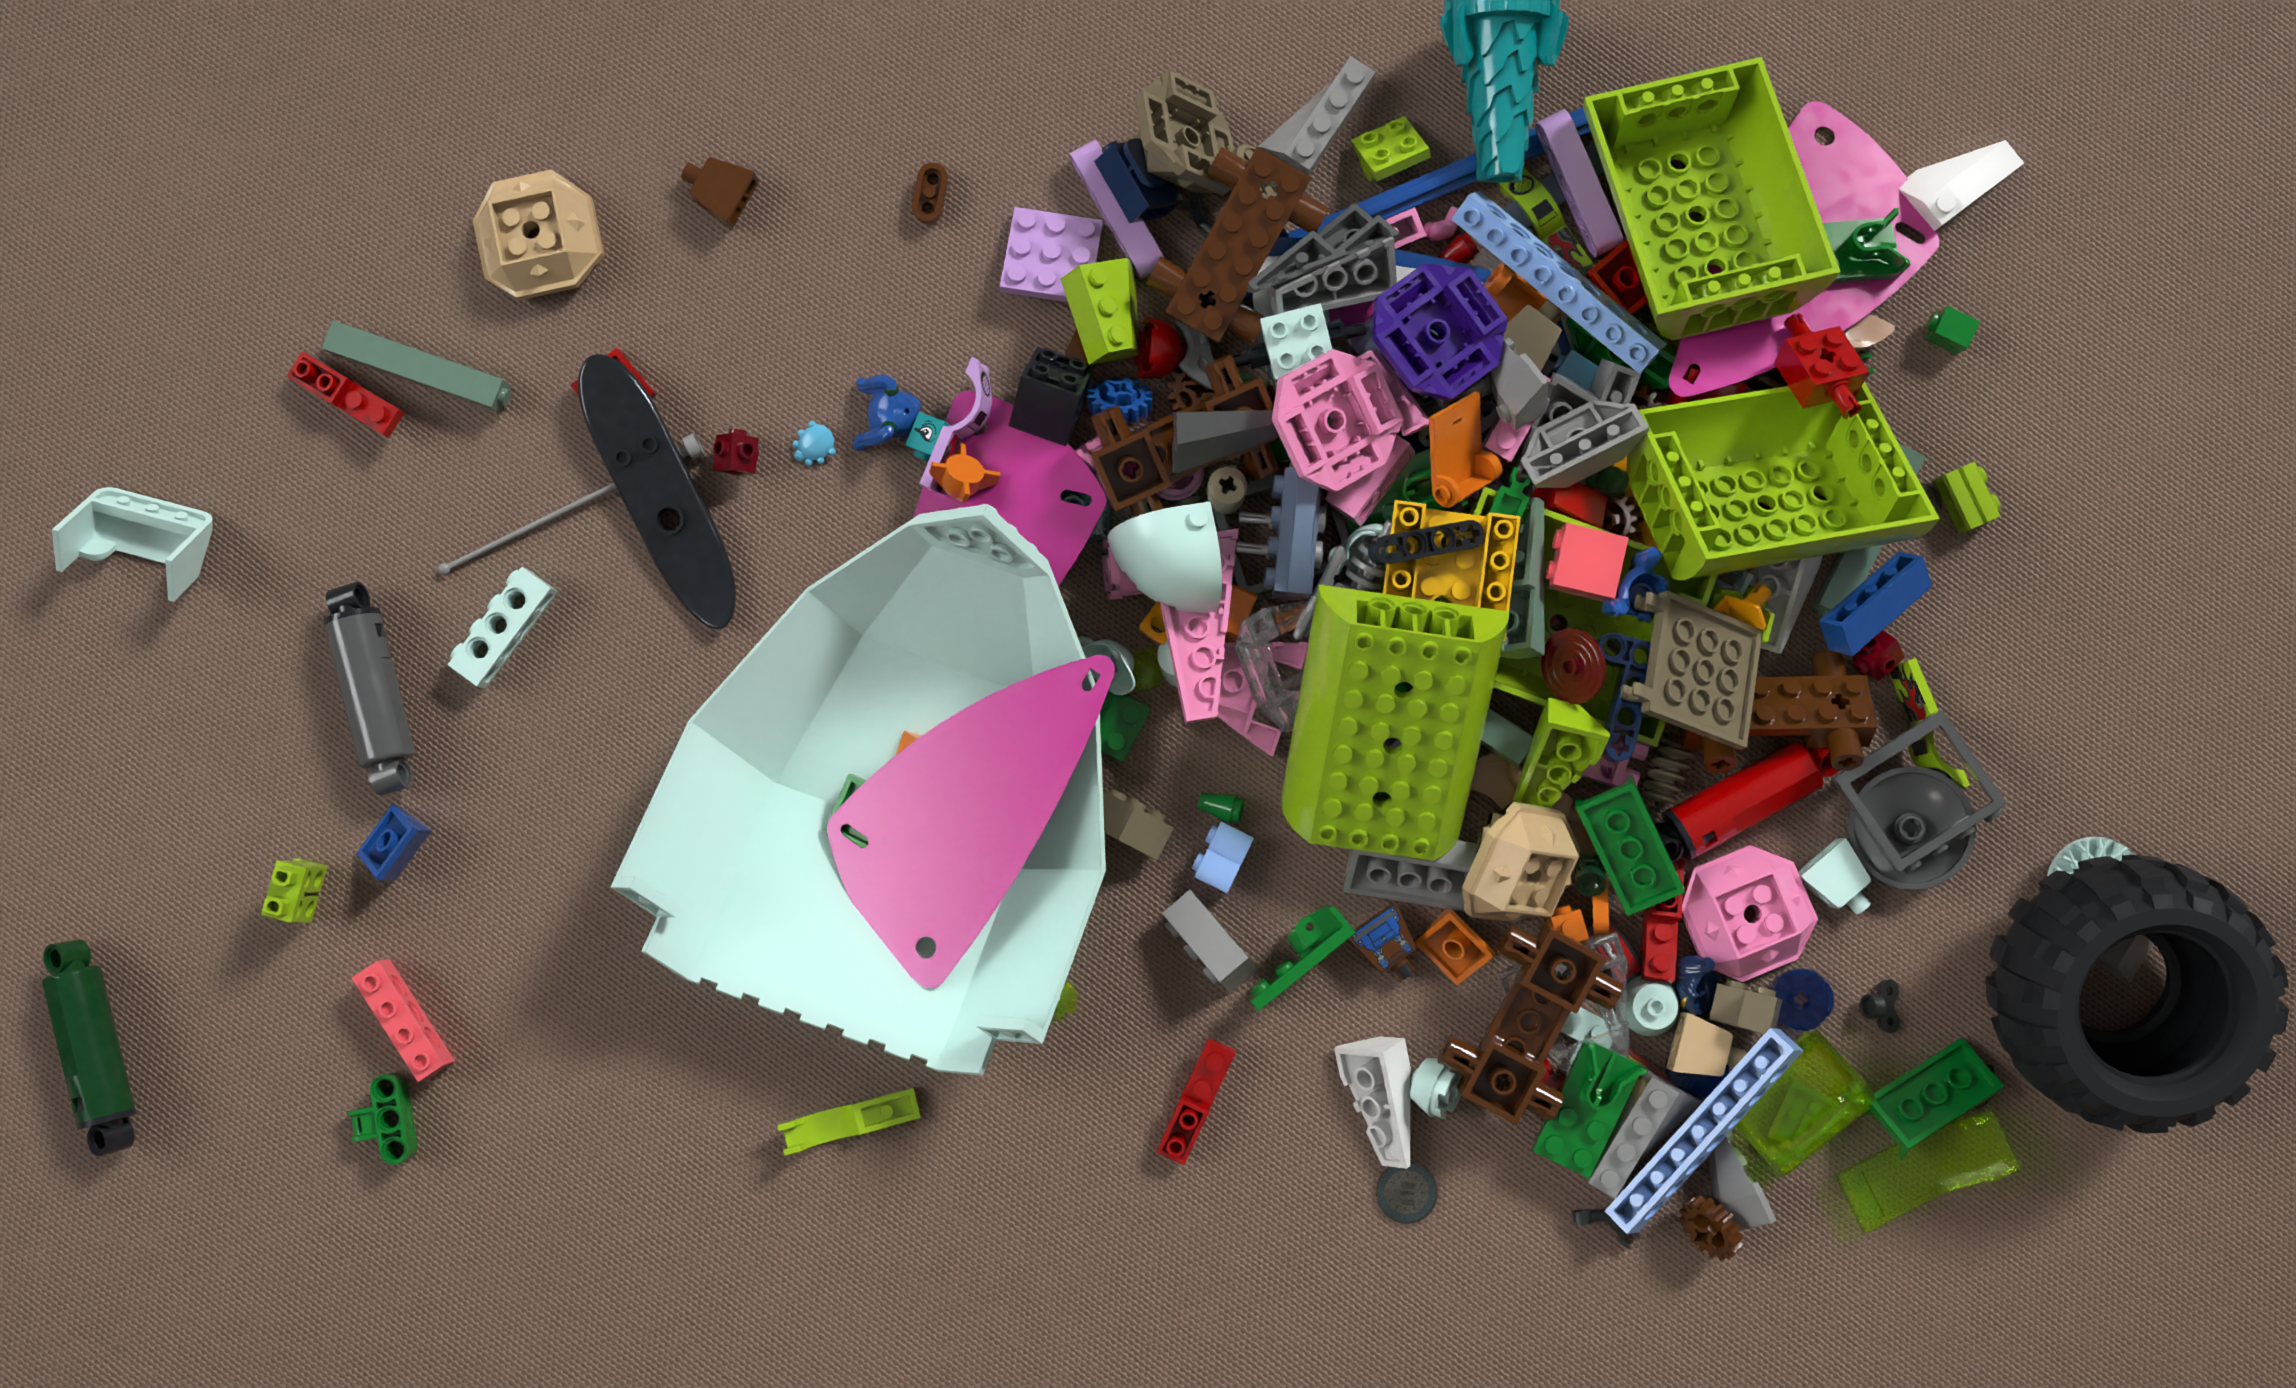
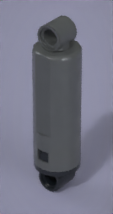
[324,581,414,795]

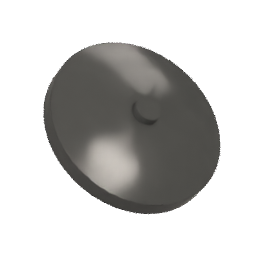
[1846,766,1976,890]

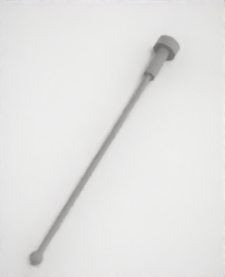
[438,433,705,575]

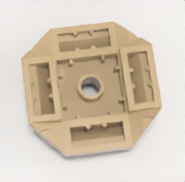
[473,169,605,300]
[1462,802,1581,922]

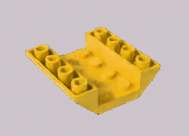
[1383,500,1521,642]

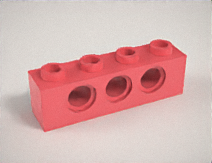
[352,959,455,1082]

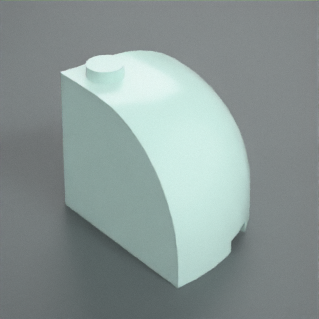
[1107,502,1222,613]

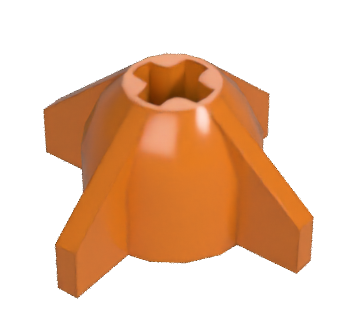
[929,443,1001,503]

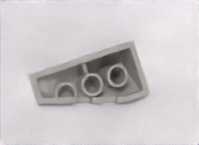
[1488,337,1549,431]
[1701,1098,1777,1231]

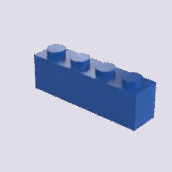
[1819,552,1932,656]

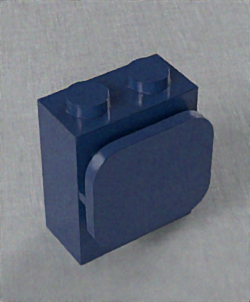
[1094,138,1183,223]

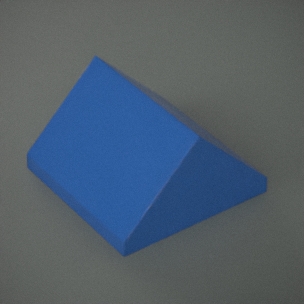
[356,803,432,881]

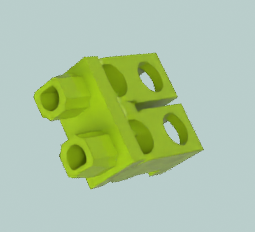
[261,858,328,923]

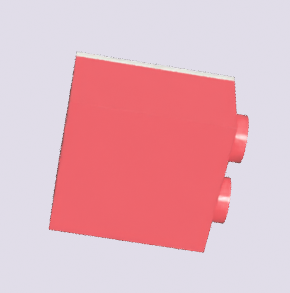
[1545,523,1629,602]

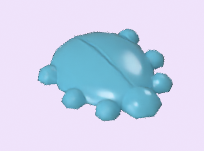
[792,421,836,466]

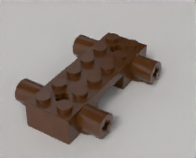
[1146,147,1330,344]
[1087,354,1280,517]
[1679,650,1877,773]
[1438,924,1623,1125]

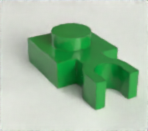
[1488,467,1531,520]

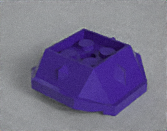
[1372,263,1508,402]

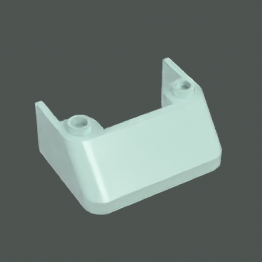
[52,487,213,602]

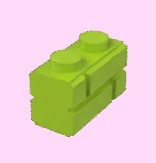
[1934,461,2001,534]

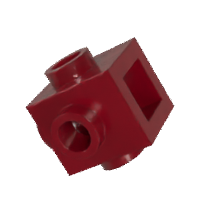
[713,429,759,476]
[1852,630,1905,681]

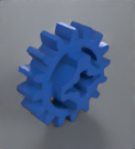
[1087,376,1152,424]

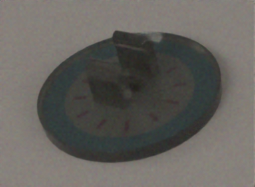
[1376,1161,1438,1224]

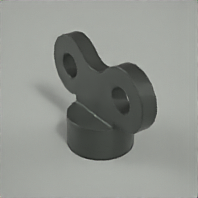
[1860,979,1900,1033]

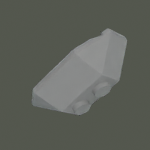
[1521,400,1650,488]

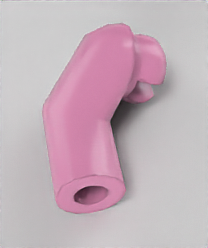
[1423,207,1458,242]

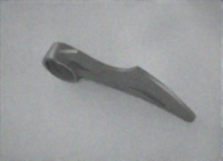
[1175,297,1215,391]

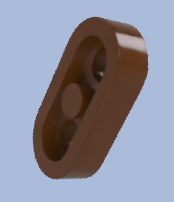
[912,162,948,224]

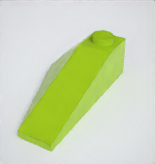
[1511,697,1610,808]

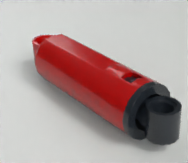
[1654,741,1839,863]

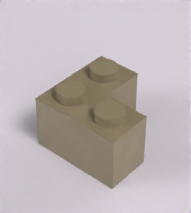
[1103,788,1174,860]
[1709,979,1782,1034]

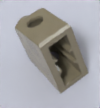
[1503,299,1562,371]

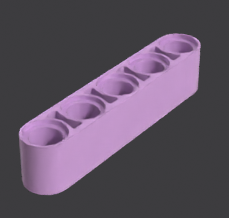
[1535,109,1624,258]
[1069,139,1164,280]

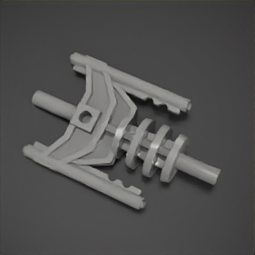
[1293,520,1392,640]

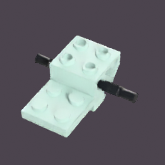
[1232,303,1366,428]

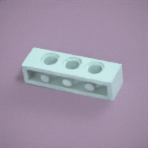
[447,567,559,689]

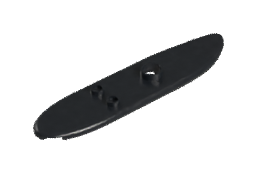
[578,354,736,629]

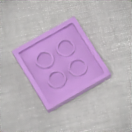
[1000,207,1103,302]

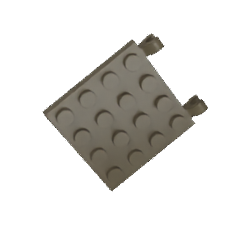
[1620,590,1763,750]

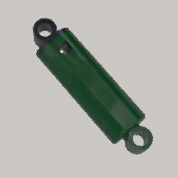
[42,939,137,1156]

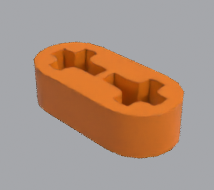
[1591,879,1609,936]

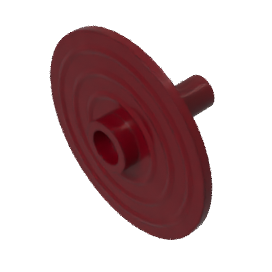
[1541,628,1606,704]

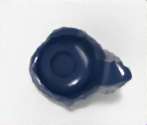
[1674,955,1721,1016]

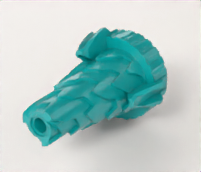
[1440,0,1569,183]

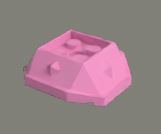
[1272,349,1404,492]
[1682,845,1818,982]

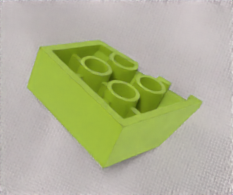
[1060,258,1140,365]

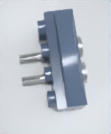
[1236,467,1326,601]

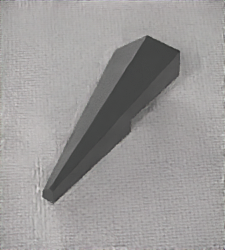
[1246,203,1399,293]
[1172,410,1279,473]

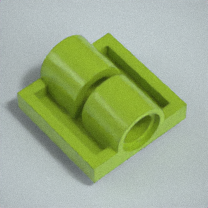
[1351,116,1431,182]

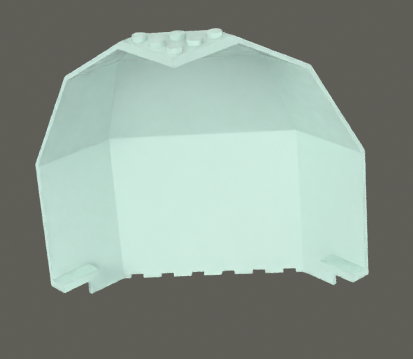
[611,504,1106,1076]

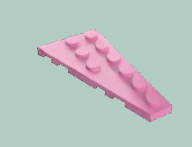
[1159,528,1239,724]

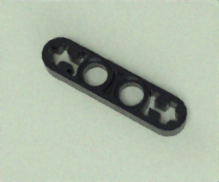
[1368,520,1484,566]

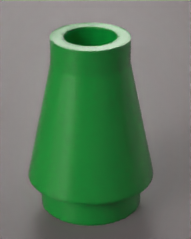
[1198,792,1245,824]

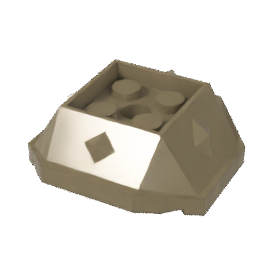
[1135,70,1234,196]

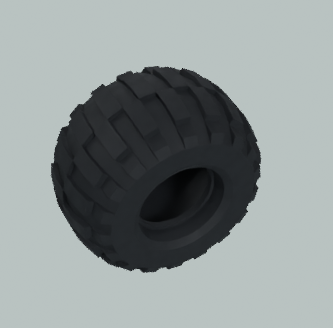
[1986,855,2289,1134]

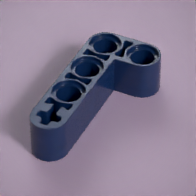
[1596,633,1651,762]

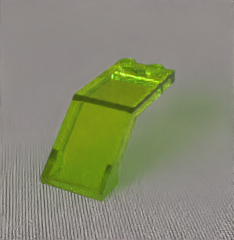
[1834,1110,2022,1233]

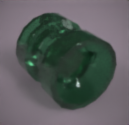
[1585,465,1629,498]
[1575,853,1606,896]

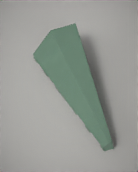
[1500,497,1545,659]

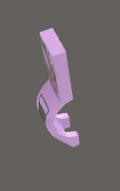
[919,357,992,494]

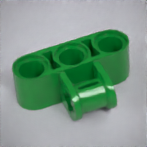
[346,1072,418,1165]

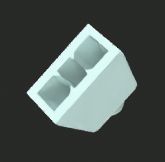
[1798,838,1871,915]

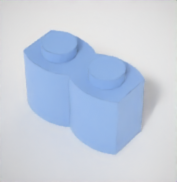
[1191,822,1254,894]

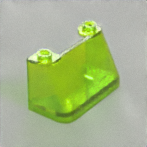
[1736,1028,1876,1177]

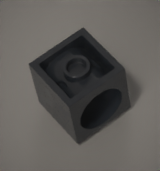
[1009,347,1095,446]

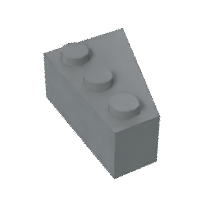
[1162,890,1258,994]

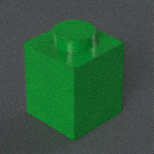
[1925,306,1980,355]

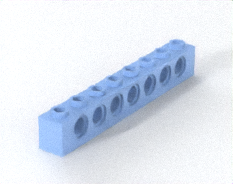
[1451,191,1667,374]
[1605,1028,1803,1234]

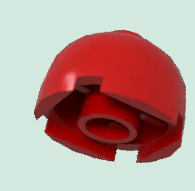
[1134,317,1186,379]

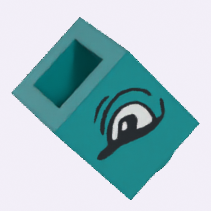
[905,412,951,462]

